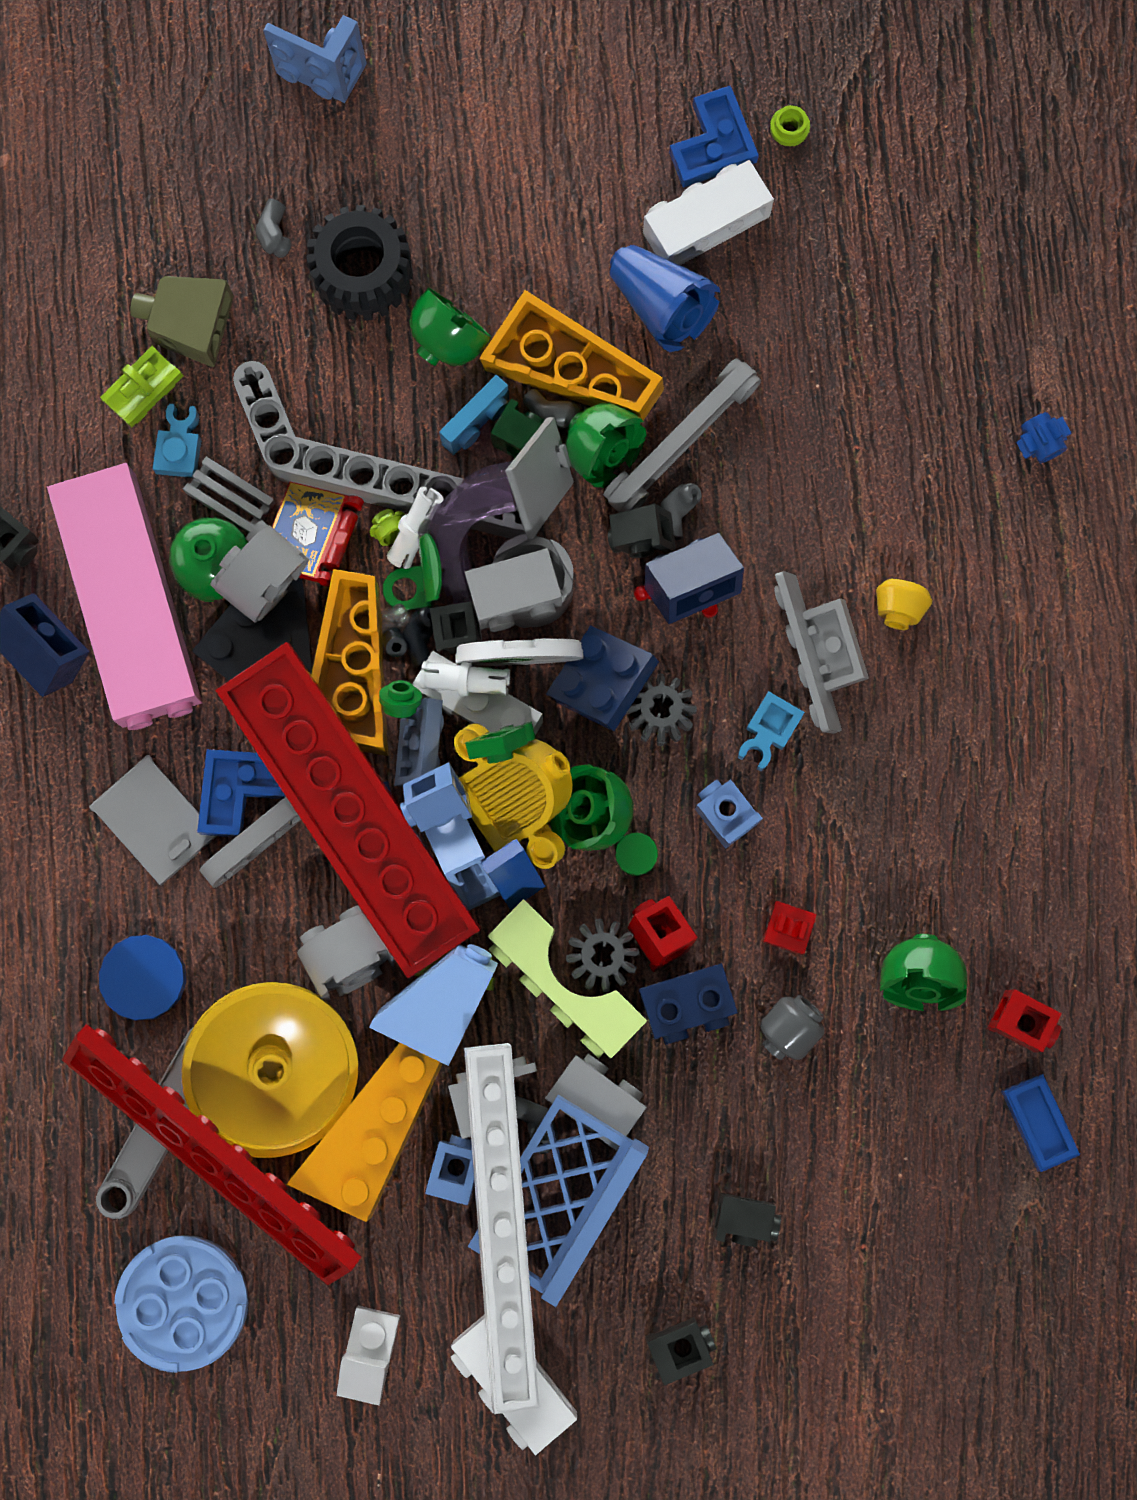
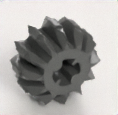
[626,674,697,746]
[566,919,639,992]

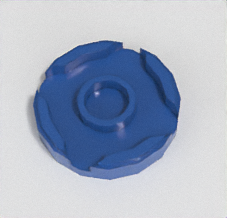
[99,935,186,1021]

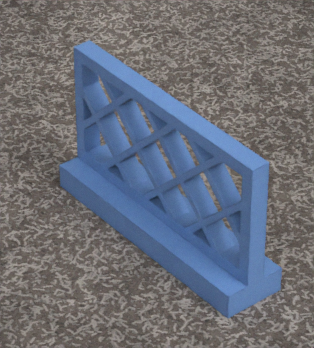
[468,1095,649,1307]

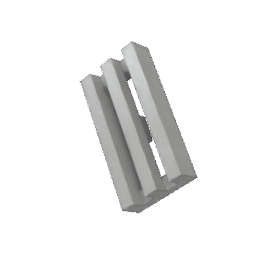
[183,456,276,533]

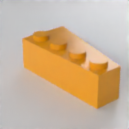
[479,290,664,423]
[311,569,388,756]
[286,1043,443,1222]

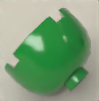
[409,287,491,366]
[566,403,647,488]
[169,518,248,602]
[549,764,634,851]
[880,934,967,1011]

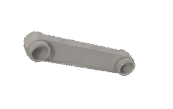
[603,358,761,513]
[96,1027,194,1219]

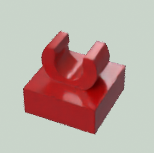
[762,901,817,955]

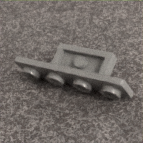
[774,571,869,734]

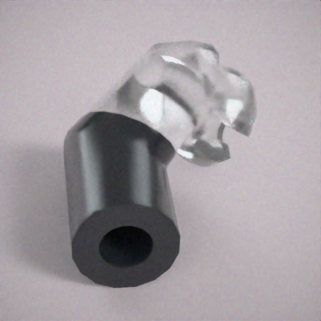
[381,604,410,657]

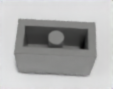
[465,548,562,632]
[545,1054,647,1150]

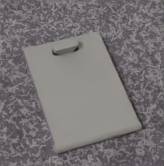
[505,417,574,539]
[89,755,217,886]

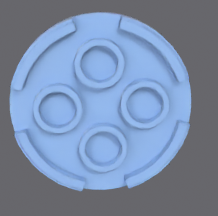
[114,1235,248,1373]

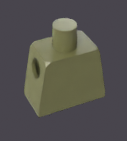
[130,276,234,367]

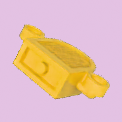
[454,723,573,869]

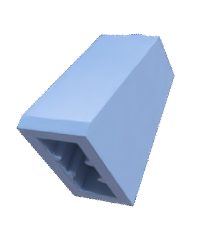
[425,814,500,910]
[369,944,498,1066]

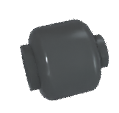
[760,995,825,1060]

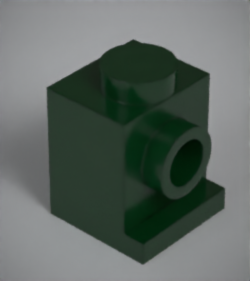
[491,398,545,458]

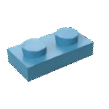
[439,375,509,456]

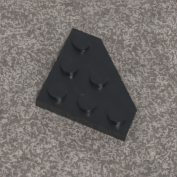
[192,578,313,681]

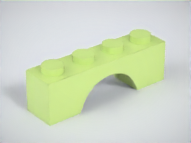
[487,899,647,1059]

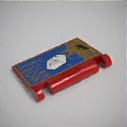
[272,482,364,587]

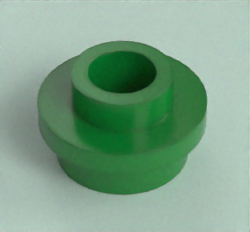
[379,680,422,718]

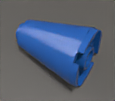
[610,245,720,352]

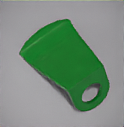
[383,533,442,611]

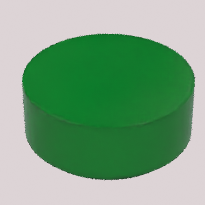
[615,833,658,876]

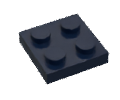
[546,625,659,731]

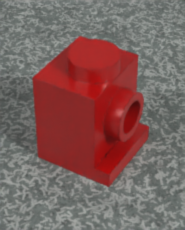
[627,896,698,972]
[987,989,1062,1053]

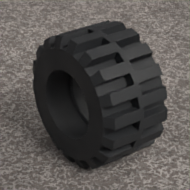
[307,205,413,321]

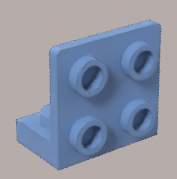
[263,15,367,103]

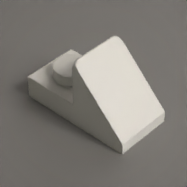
[336,1306,401,1405]

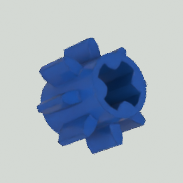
[1016,412,1072,464]

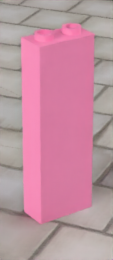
[47,463,203,730]

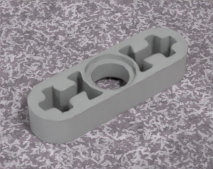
[199,797,301,888]

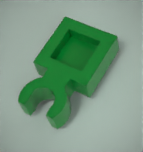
[465,721,536,764]

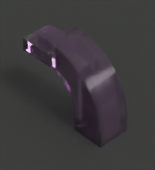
[428,461,517,604]

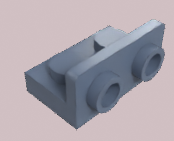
[394,698,444,787]

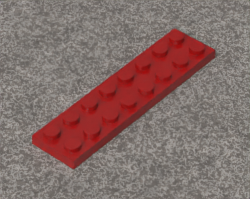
[215,642,481,979]
[62,1024,362,1285]

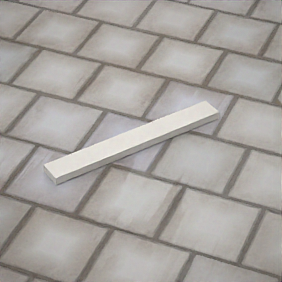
[464,1043,539,1414]

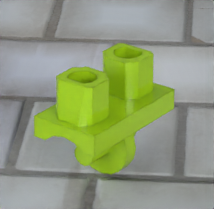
[100,346,183,428]

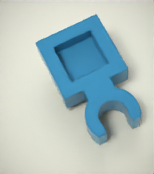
[153,404,202,478]
[738,691,805,771]

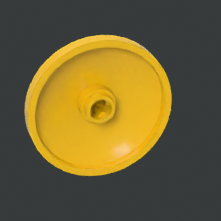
[181,982,358,1158]

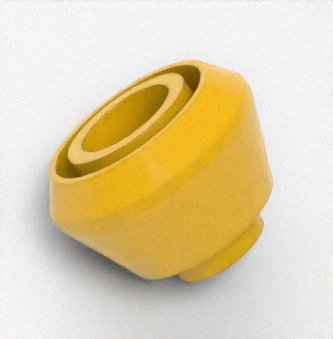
[876,579,932,630]

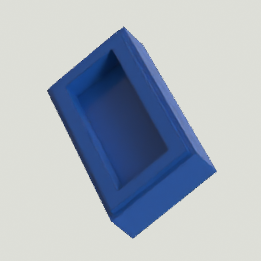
[480,839,546,910]
[1001,1074,1080,1172]

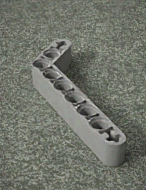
[233,361,540,539]

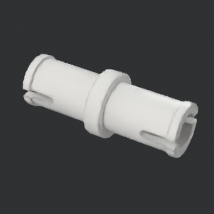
[387,487,444,569]
[420,661,510,697]

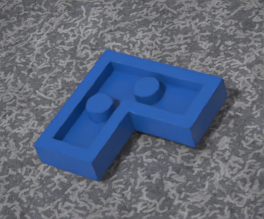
[669,85,759,188]
[197,749,286,837]

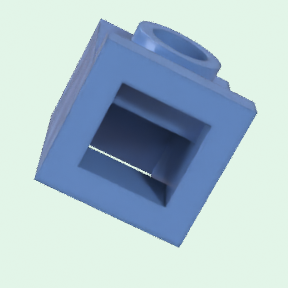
[400,762,472,832]
[695,779,763,849]
[425,1134,475,1205]

